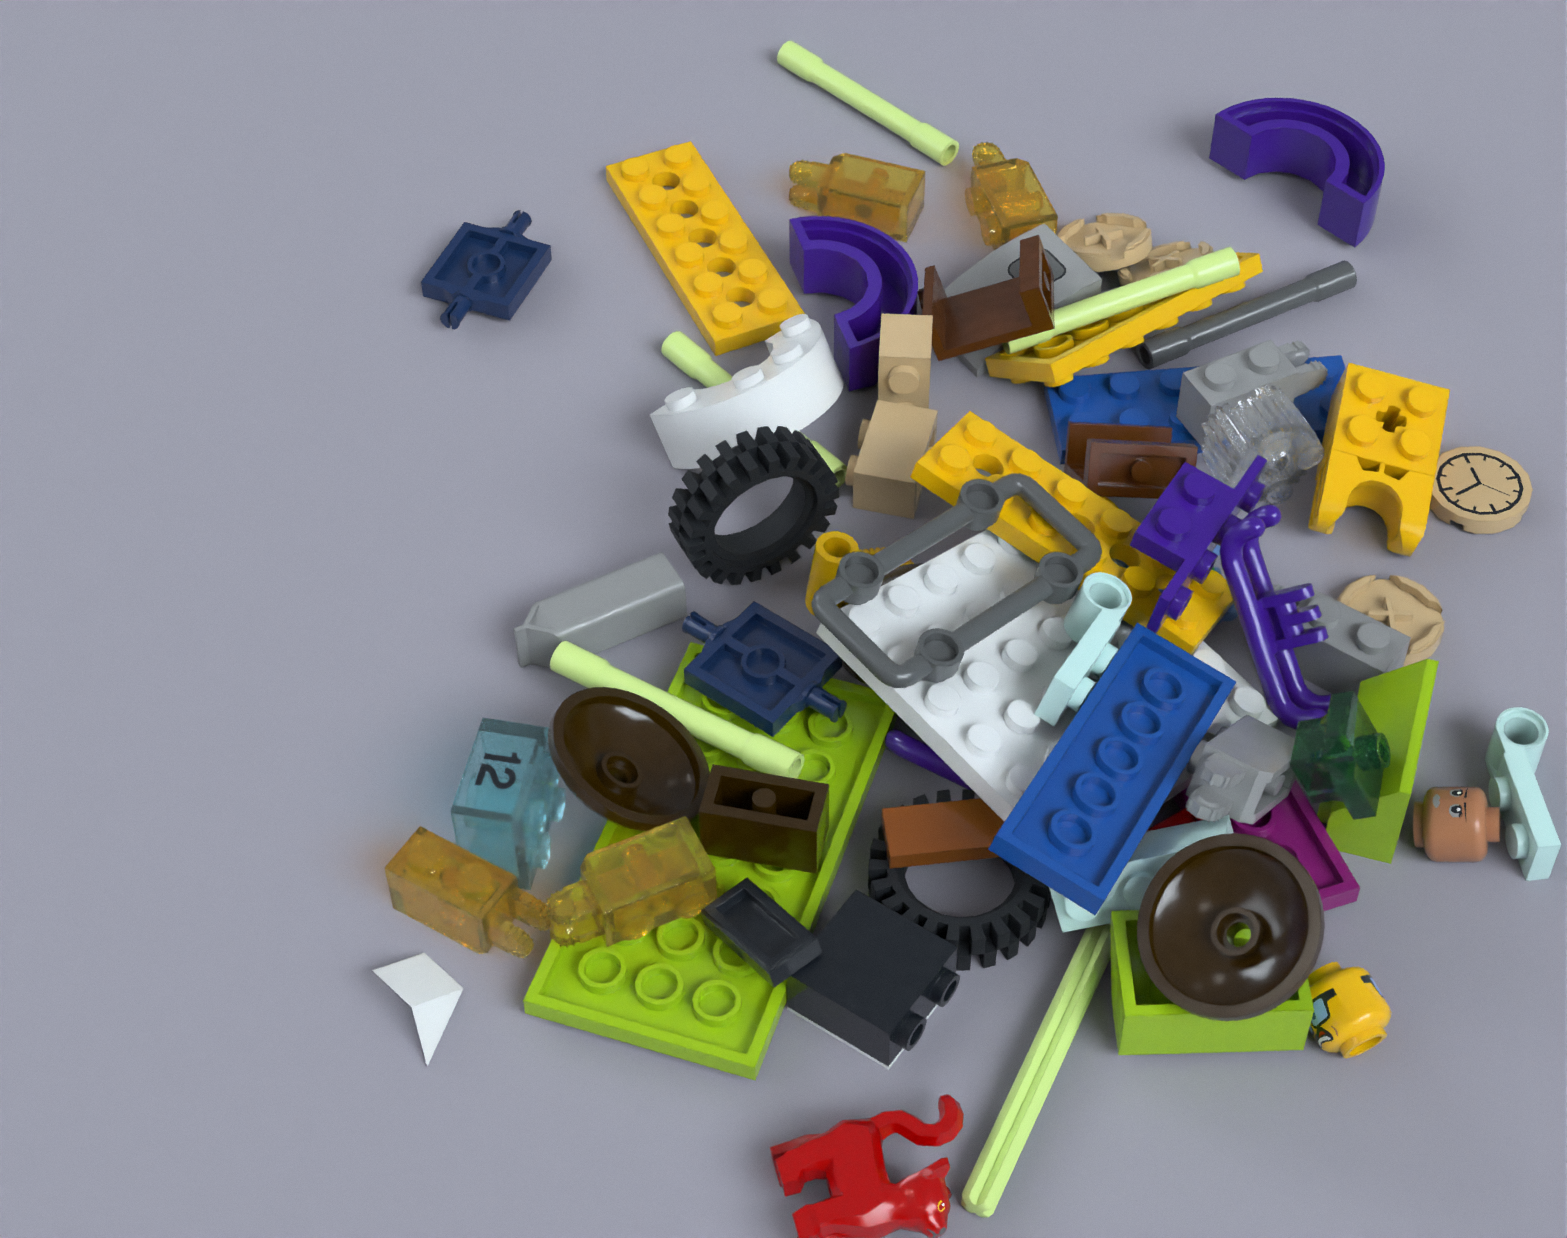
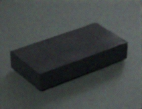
[700,877,822,988]

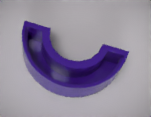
[1209,98,1385,248]
[789,216,918,392]

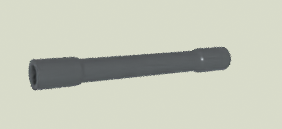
[1136,261,1357,370]

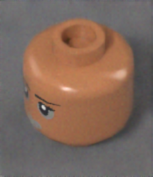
[1413,786,1501,863]

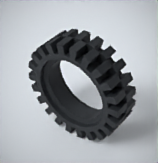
[668,426,839,585]
[868,789,1051,971]

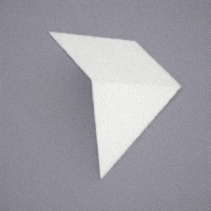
[372,952,464,1066]

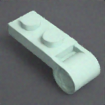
[1034,572,1132,726]
[1485,707,1561,881]

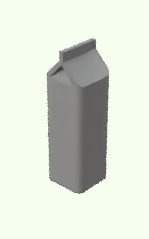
[513,552,687,668]

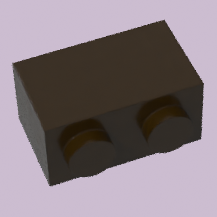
[699,764,829,874]

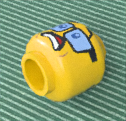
[1308,962,1392,1059]

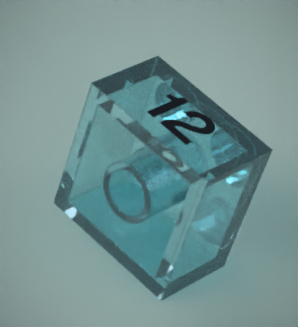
[450,718,566,890]

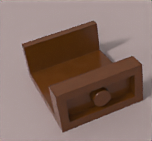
[918,235,1055,361]
[1064,421,1198,499]

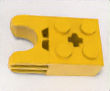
[1308,363,1450,557]

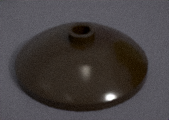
[548,687,710,832]
[1137,833,1325,1021]

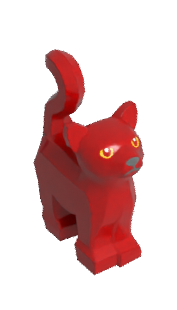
[770,1094,964,1238]

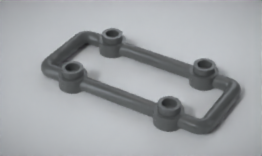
[812,473,1102,688]

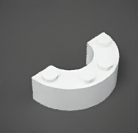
[650,314,844,469]

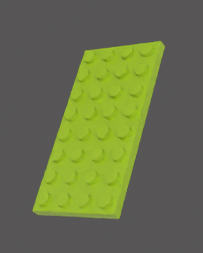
[523,642,898,1081]

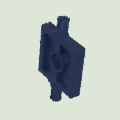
[421,210,552,330]
[682,601,847,737]

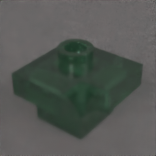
[1290,691,1391,820]

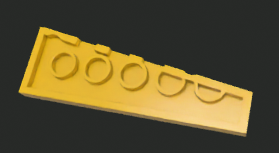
[985,252,1263,387]

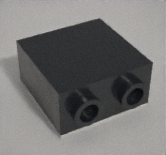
[787,889,960,1070]

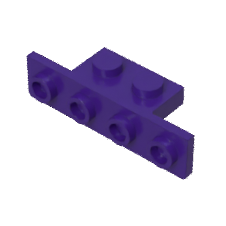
[1130,455,1267,633]

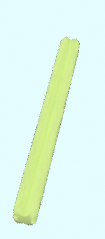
[961,924,1111,1218]

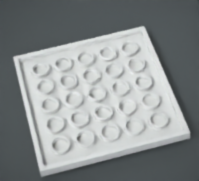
[816,529,1279,822]

